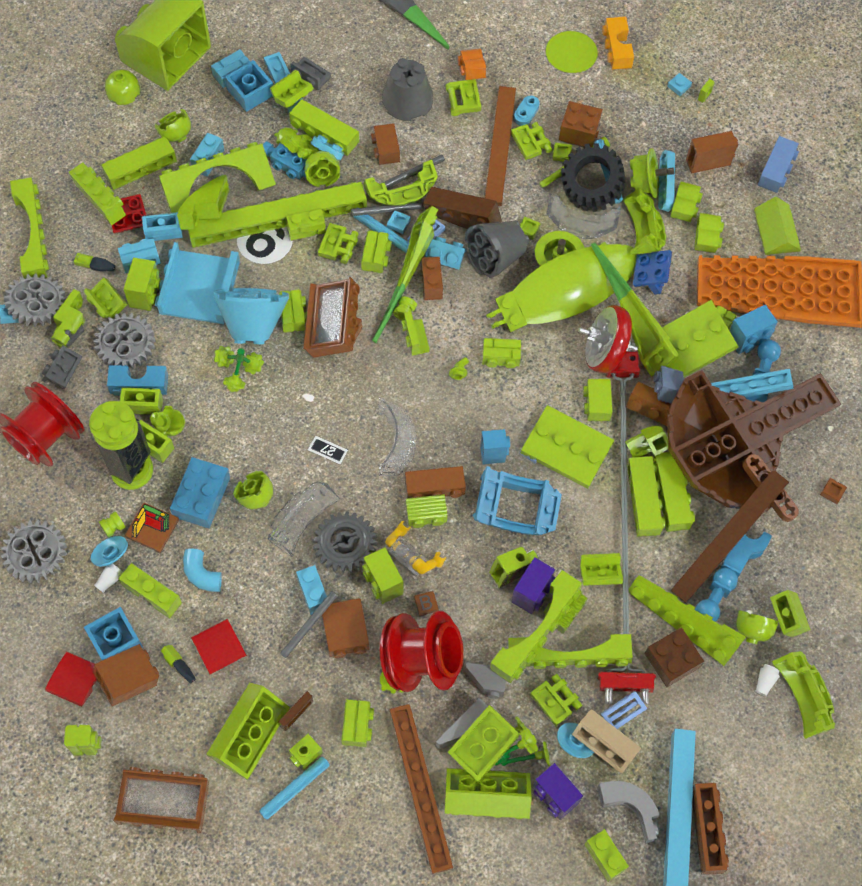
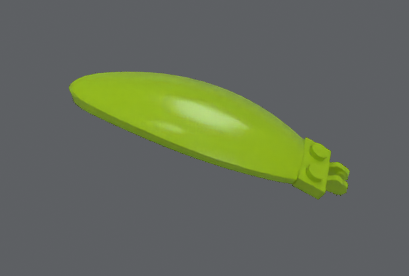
[486,244,638,333]

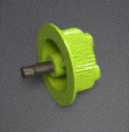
[630,148,674,198]
[535,231,585,266]

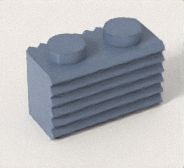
[653,366,684,404]

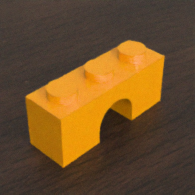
[602,17,634,70]

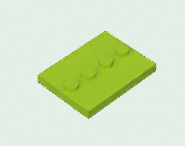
[662,300,739,378]
[520,405,614,489]

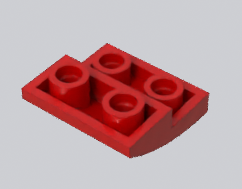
[112,194,146,234]
[191,619,247,674]
[45,652,97,707]

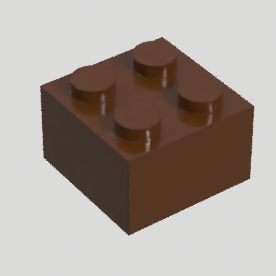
[644,627,704,687]

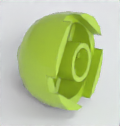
[105,69,140,105]
[155,109,191,143]
[305,151,340,187]
[233,471,274,510]
[736,610,779,645]

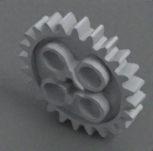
[4,274,66,327]
[94,313,156,369]
[1,520,67,583]

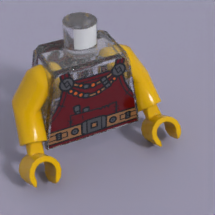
[385,521,446,576]

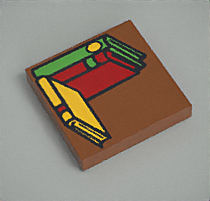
[125,502,179,553]

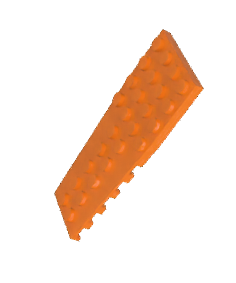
[697,255,862,328]

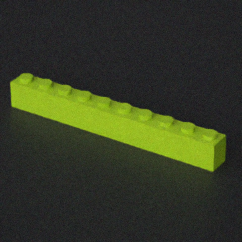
[188,182,367,248]

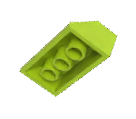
[206,682,290,780]
[445,768,532,819]

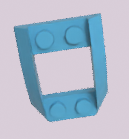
[473,466,562,535]

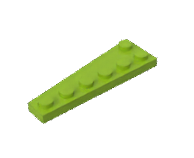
[628,575,746,666]

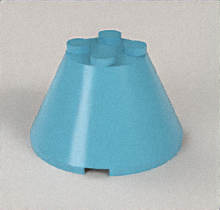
[213,288,289,344]

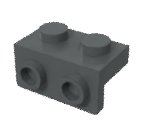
[291,57,331,91]

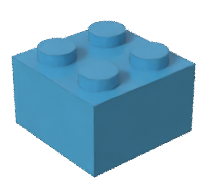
[225,60,273,112]
[729,304,778,354]
[84,607,143,660]

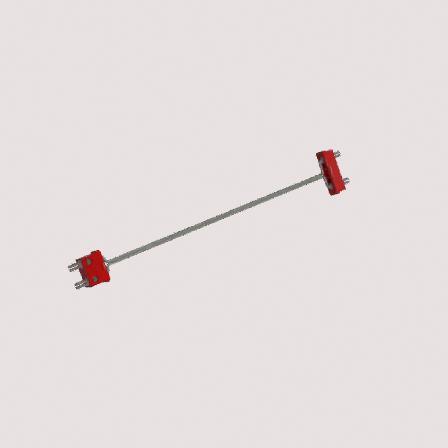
[598,343,656,705]

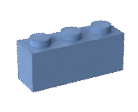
[758,136,799,193]

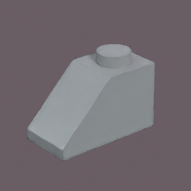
[465,662,506,699]

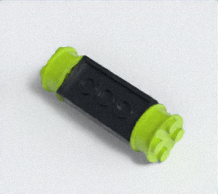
[89,401,153,490]

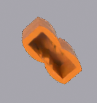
[458,49,486,80]

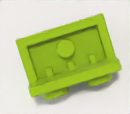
[270,70,313,108]
[83,277,128,319]
[401,312,430,356]
[580,553,623,586]

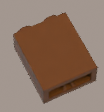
[686,131,738,174]
[322,598,370,658]
[93,644,159,707]

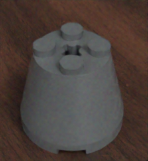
[382,58,433,121]
[465,220,530,278]

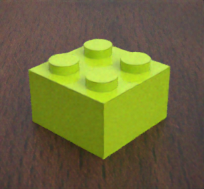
[123,257,162,311]
[362,547,404,604]

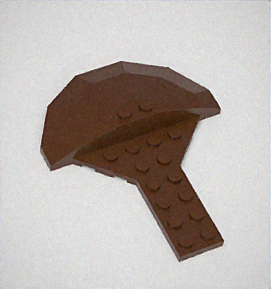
[667,370,842,511]

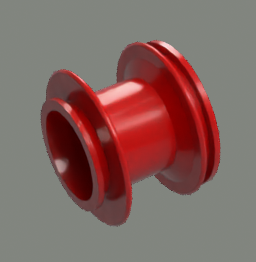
[0,382,85,467]
[380,610,464,692]

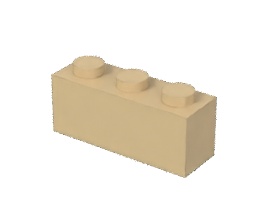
[572,709,641,774]

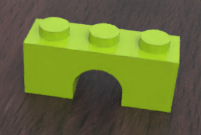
[118,563,182,619]

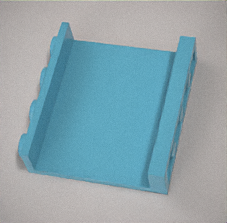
[155,242,240,324]

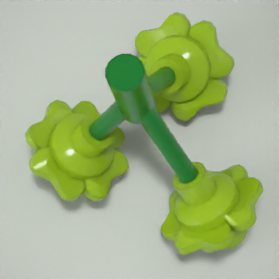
[214,346,264,392]

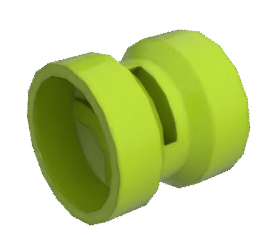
[393,296,417,321]
[98,511,126,538]

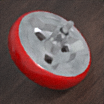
[578,305,638,373]

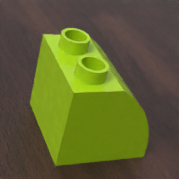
[115,0,211,91]

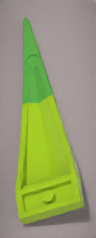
[372,206,438,343]
[591,243,679,377]

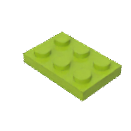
[448,705,520,782]

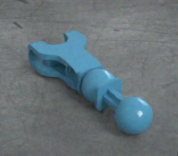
[746,340,781,402]
[695,532,772,622]

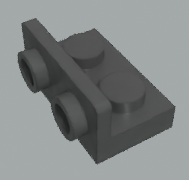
[42,345,83,389]

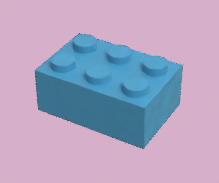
[170,457,231,529]

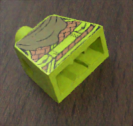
[489,547,538,588]

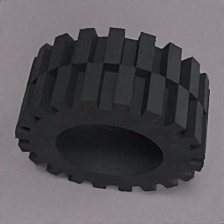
[561,143,626,212]

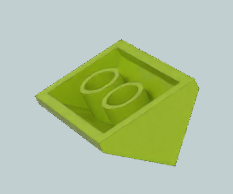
[754,197,801,255]

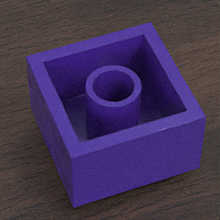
[511,557,556,614]
[532,763,583,820]

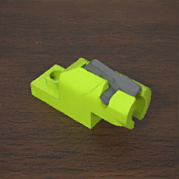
[51,289,85,348]

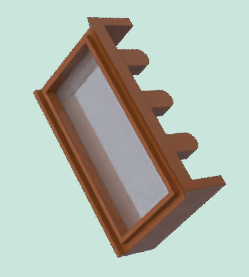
[303,277,360,358]
[113,767,210,833]

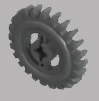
[313,511,378,573]

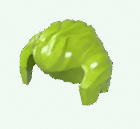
[149,406,185,437]

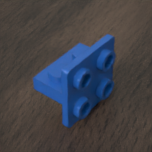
[633,250,672,295]

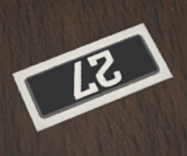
[308,436,348,464]

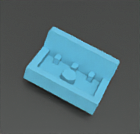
[425,236,467,270]

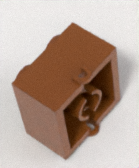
[559,101,603,148]

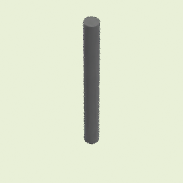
[383,154,445,188]
[351,202,422,216]
[280,591,338,658]

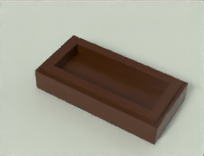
[279,691,313,731]

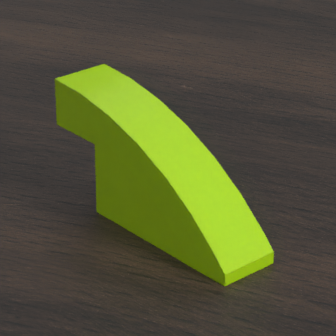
[177,174,230,230]

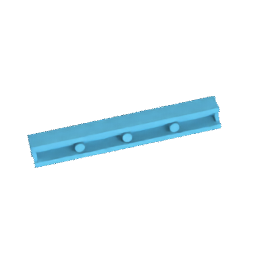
[663,729,696,886]

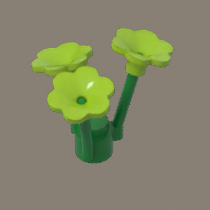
[495,716,551,766]

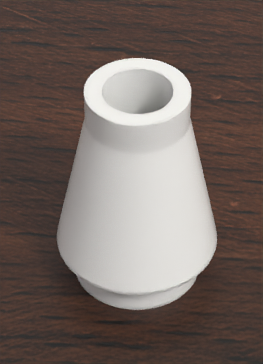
[95,563,123,593]
[755,664,780,696]

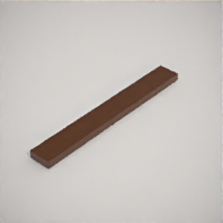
[671,469,789,603]

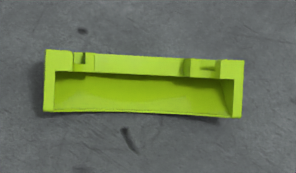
[363,160,438,206]
[623,188,666,254]
[772,651,835,739]

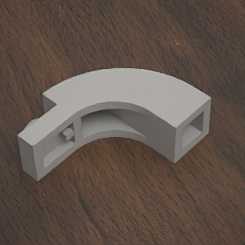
[597,781,659,844]

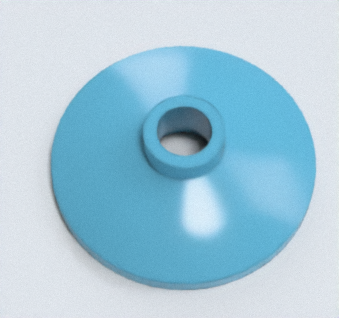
[91,536,128,566]
[557,723,594,758]

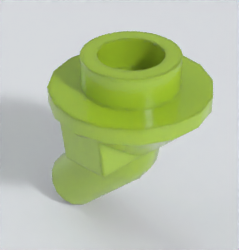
[449,357,469,380]

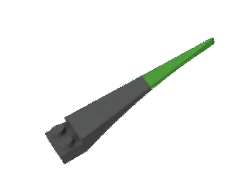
[380,0,449,49]

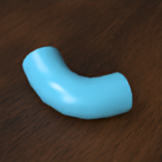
[183,549,222,592]

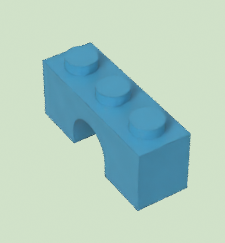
[107,365,168,396]

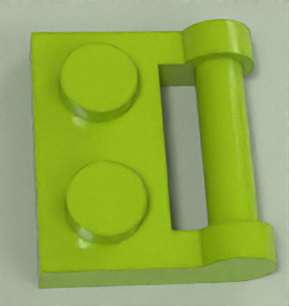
[445,79,482,116]

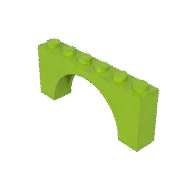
[159,142,276,213]

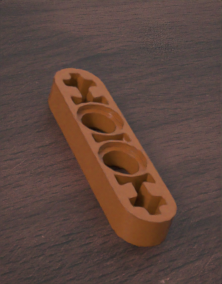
[743,454,799,522]

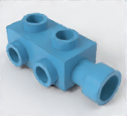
[263,141,307,180]

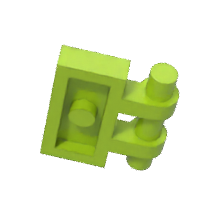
[511,122,553,160]
[281,134,322,159]
[318,223,359,264]
[530,674,583,727]

